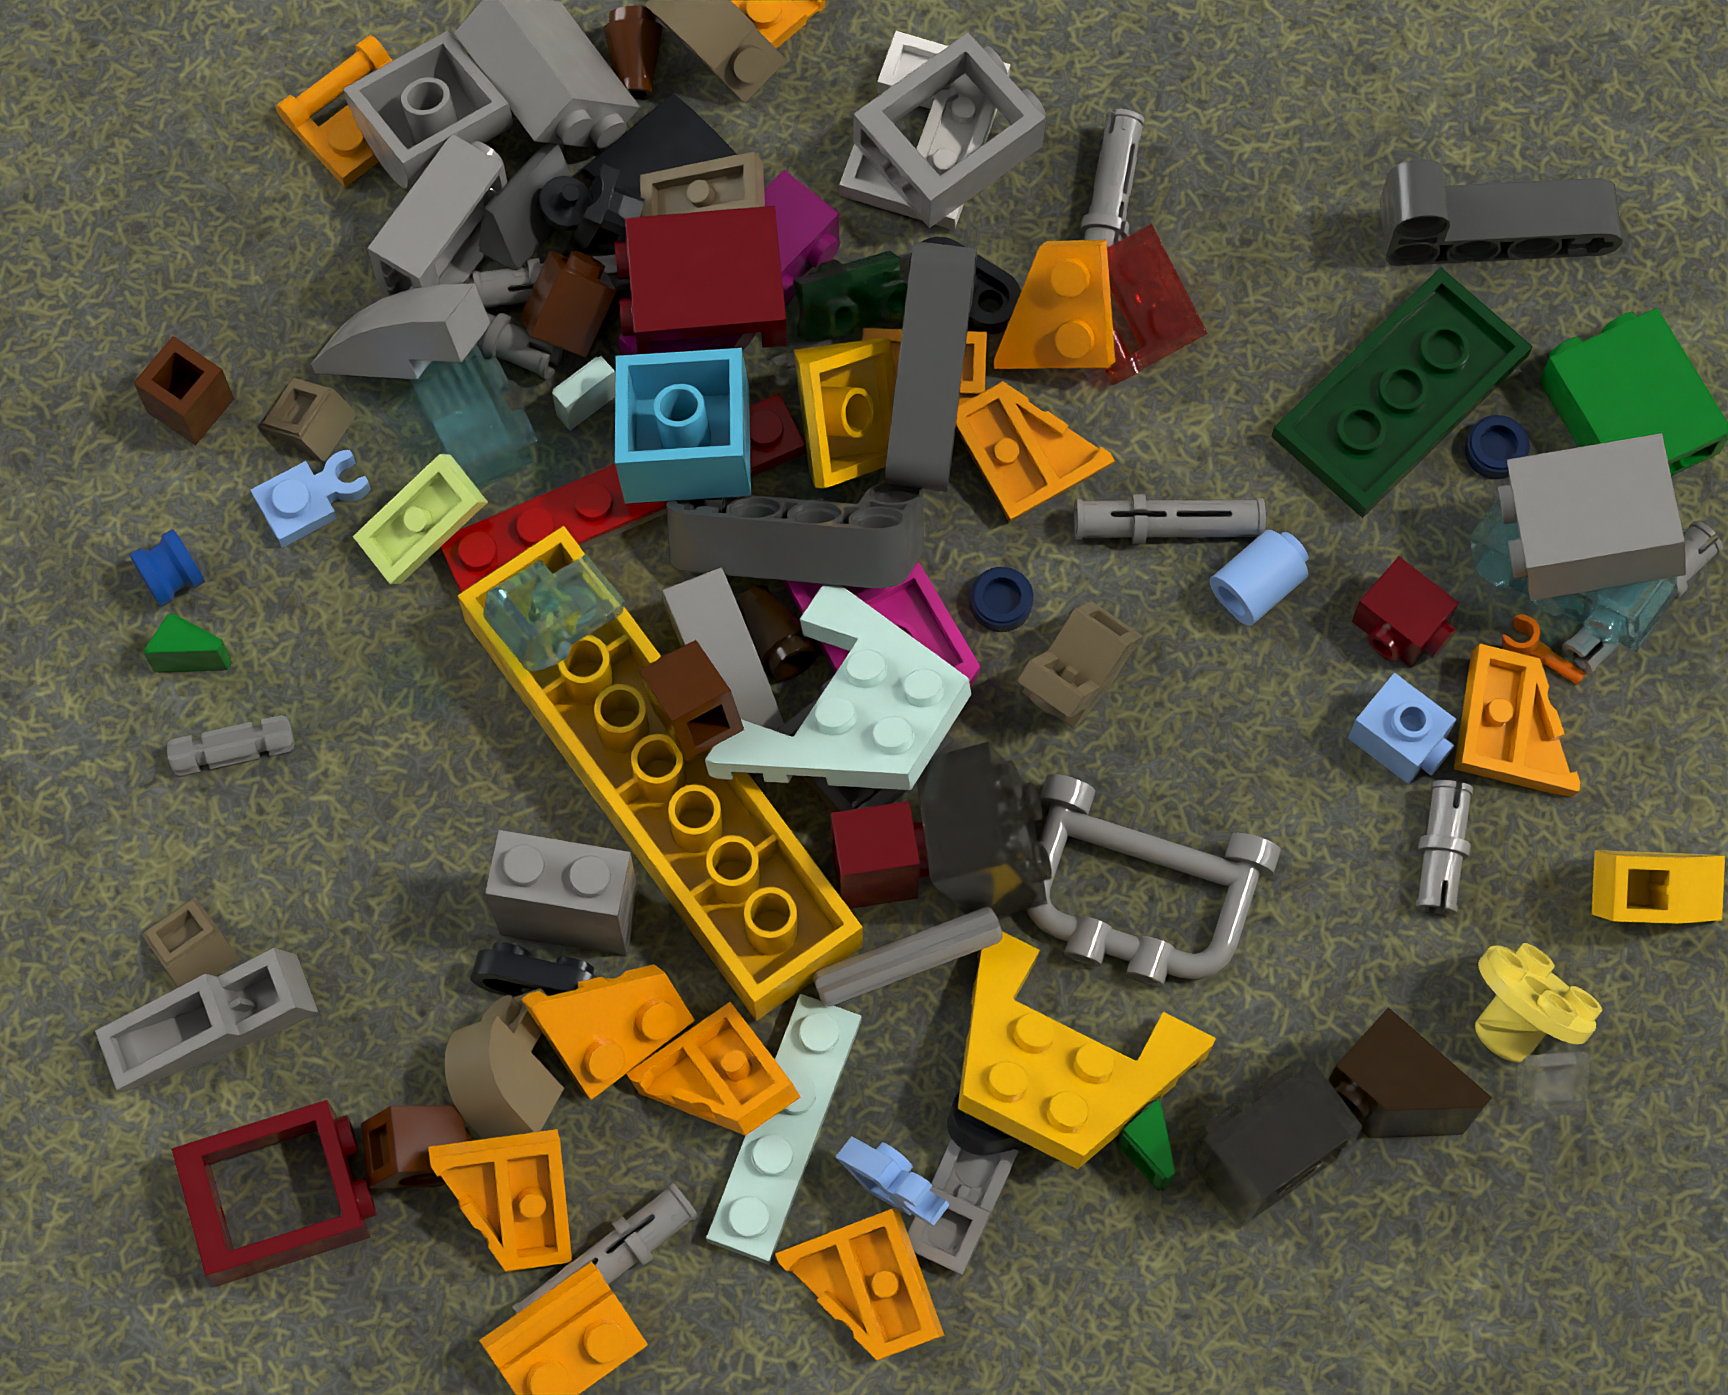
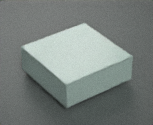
[552,356,616,431]

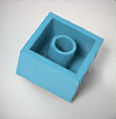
[615,348,751,504]

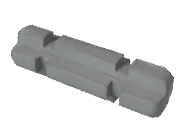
[167,715,295,776]

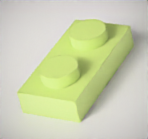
[353,454,488,584]

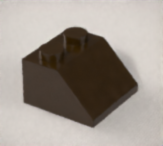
[1320,1007,1492,1138]

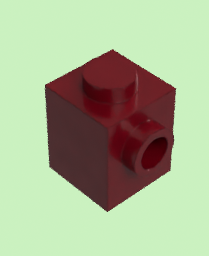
[1352,556,1459,668]

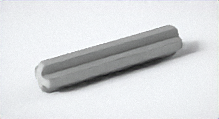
[813,907,1002,1006]

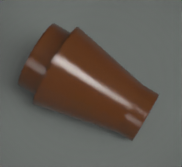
[603,6,663,99]

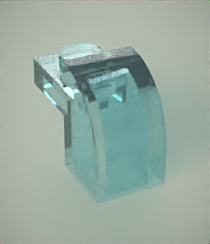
[483,554,626,671]

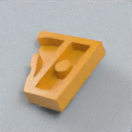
[994,240,1115,369]
[955,381,1115,523]
[1454,644,1580,797]
[521,964,695,1100]
[626,1002,801,1136]
[428,1129,572,1272]
[775,1208,945,1360]

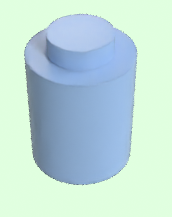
[1210,530,1309,626]

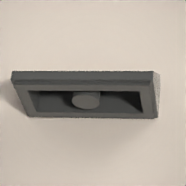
[478,143,572,270]

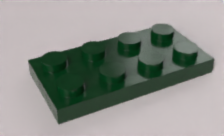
[1271,267,1533,518]

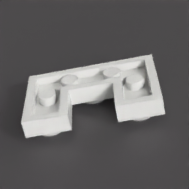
[839,31,1010,230]

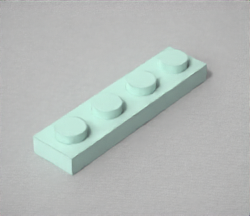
[706,994,862,1265]

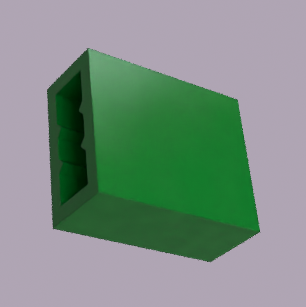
[1539,308,1728,476]

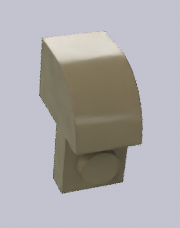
[645,0,786,103]
[1017,601,1143,728]
[445,988,564,1139]

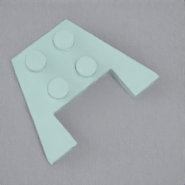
[705,584,971,790]

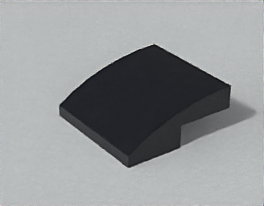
[582,93,737,217]

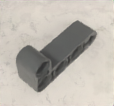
[1379,159,1623,266]
[884,241,977,492]
[666,483,924,588]

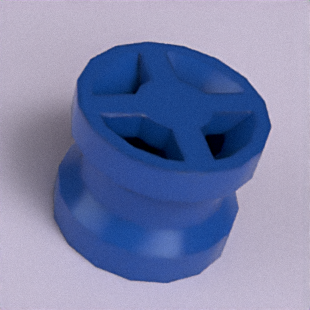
[129,529,205,608]

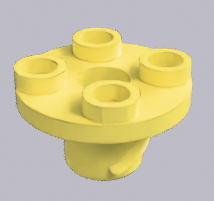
[1475,943,1602,1063]

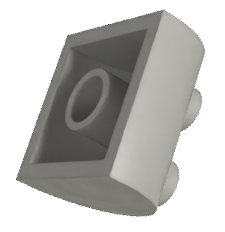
[343,31,513,188]

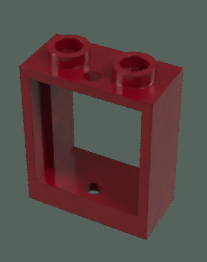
[171,1100,377,1287]

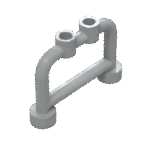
[1024,774,1281,987]

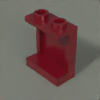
[615,205,787,354]

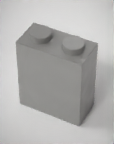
[454,0,641,149]
[1498,433,1686,601]
[485,830,639,956]

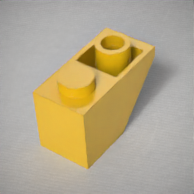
[1591,850,1725,924]

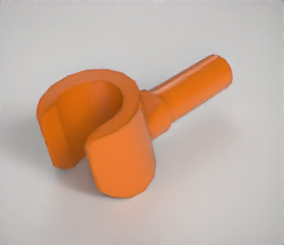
[1502,614,1586,685]

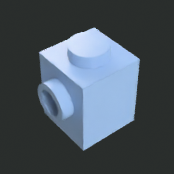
[1348,673,1456,784]

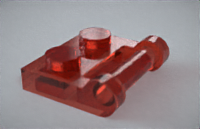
[1103,224,1208,385]

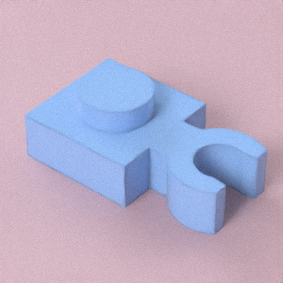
[250,450,371,548]
[836,1136,950,1226]

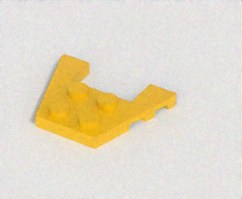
[958,931,1216,1170]

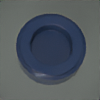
[1465,415,1530,479]
[970,567,1033,632]

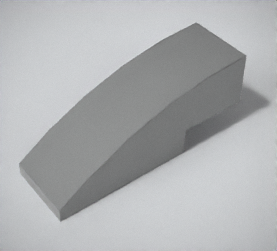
[311,283,491,379]
[662,567,784,776]
[95,948,319,1091]

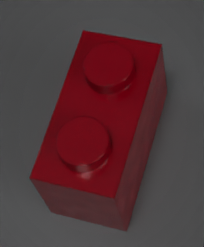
[831,801,930,909]

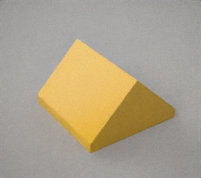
[793,338,896,488]

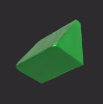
[144,613,232,673]
[1118,1099,1175,1191]

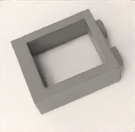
[853,32,1046,228]
[367,134,507,298]

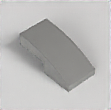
[908,1138,1020,1275]

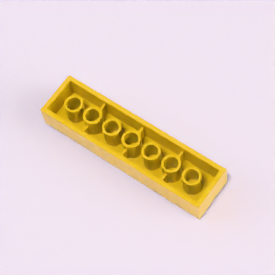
[457,526,863,1021]

